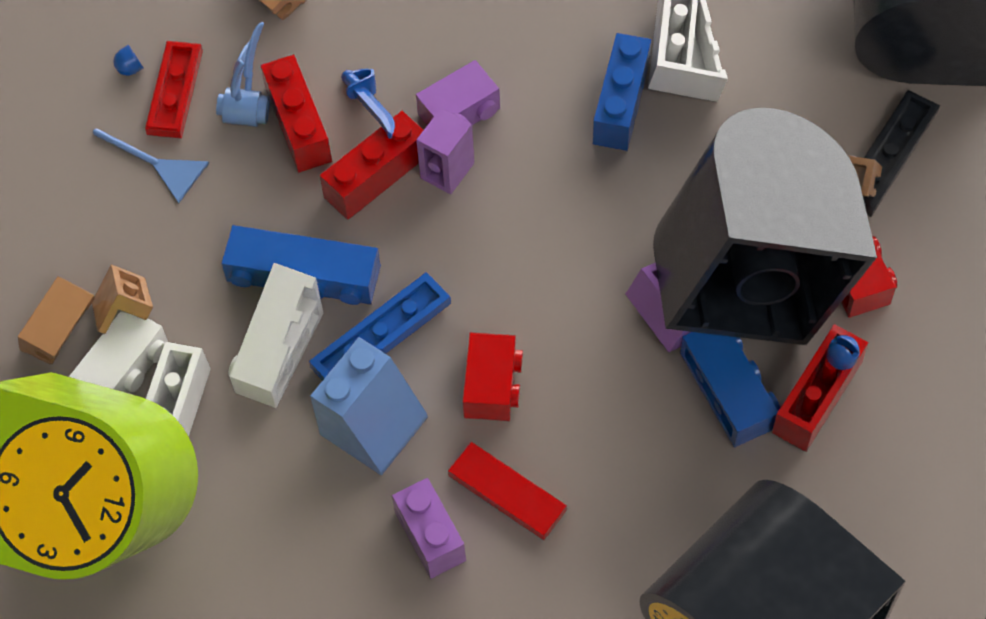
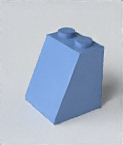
[310,337,428,476]

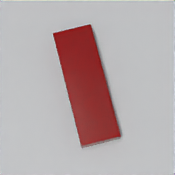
[145,41,203,139]
[448,442,567,540]

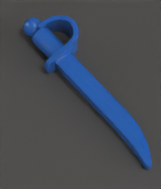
[341,69,395,139]

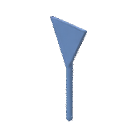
[93,129,209,203]

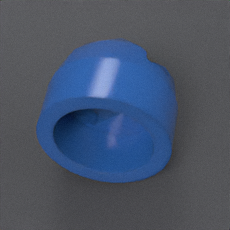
[113,45,144,76]
[826,335,860,370]

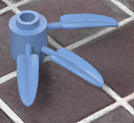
[216,22,270,127]

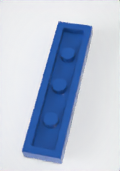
[309,272,451,381]

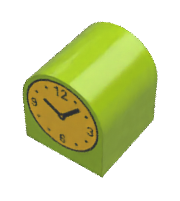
[0,372,198,580]

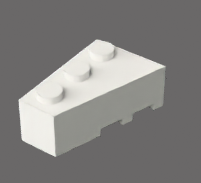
[648,0,728,102]
[228,263,323,408]

